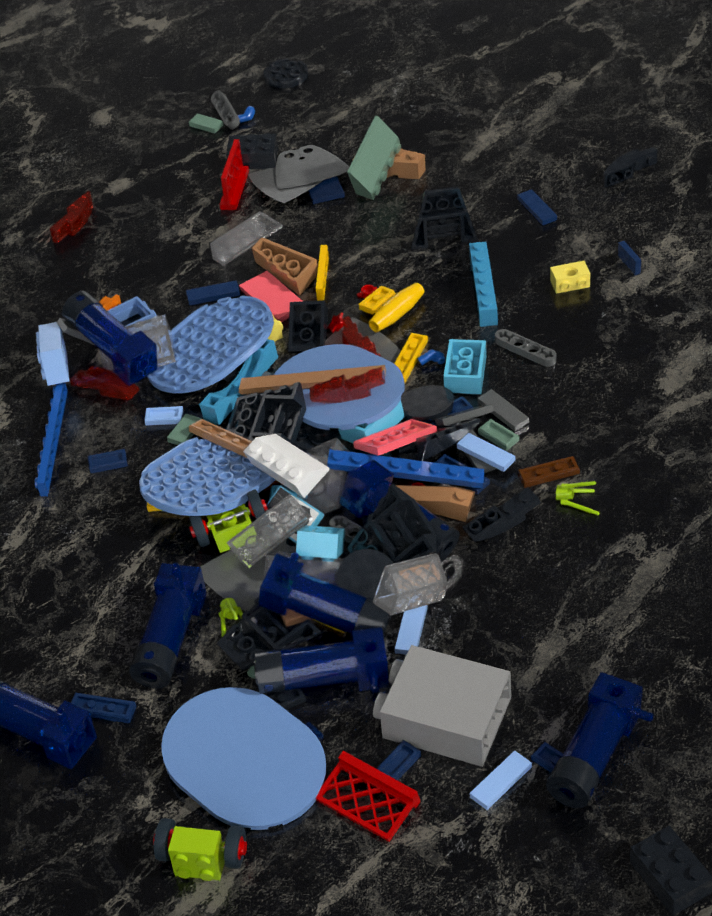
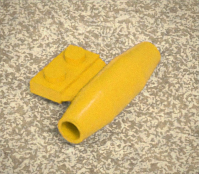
[359,283,424,332]

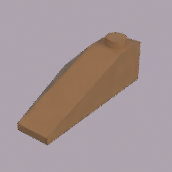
[396,485,475,522]

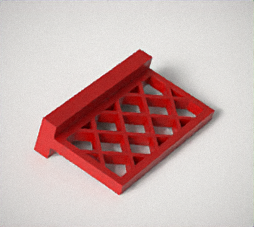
[220,139,249,210]
[316,751,421,842]

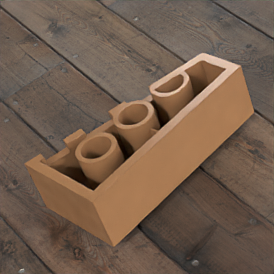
[352,149,426,179]
[252,237,318,296]

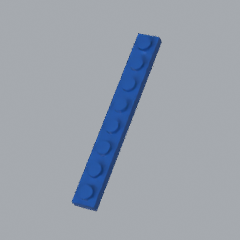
[35,382,68,496]
[327,449,484,488]

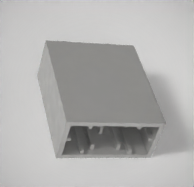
[373,645,511,767]

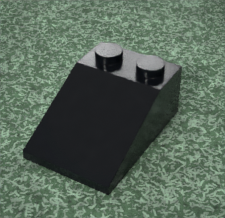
[288,300,328,353]

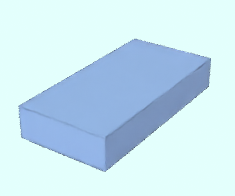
[145,406,183,425]

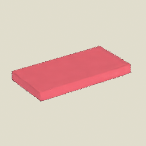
[239,271,302,322]
[353,419,437,456]

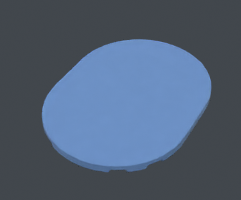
[145,296,274,393]
[274,344,405,430]
[139,437,275,516]
[162,687,326,830]

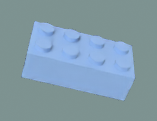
[36,322,69,386]

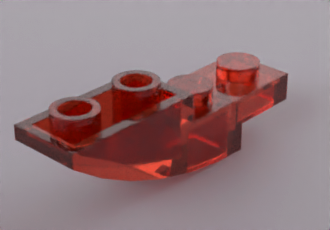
[50,191,93,243]
[341,316,381,357]
[69,366,140,400]
[310,367,385,403]

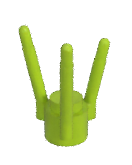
[556,481,600,515]
[219,598,243,637]

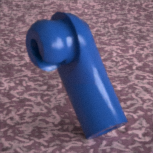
[238,106,255,123]
[417,349,446,366]

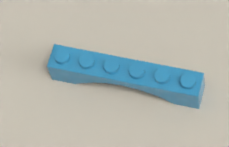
[469,242,498,327]
[199,339,278,425]

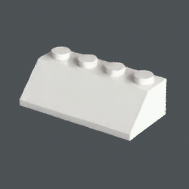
[243,434,330,498]

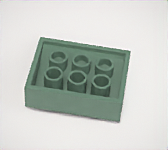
[347,116,401,200]

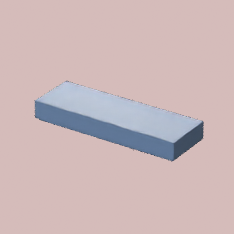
[457,433,515,472]
[395,600,428,655]
[470,751,532,810]

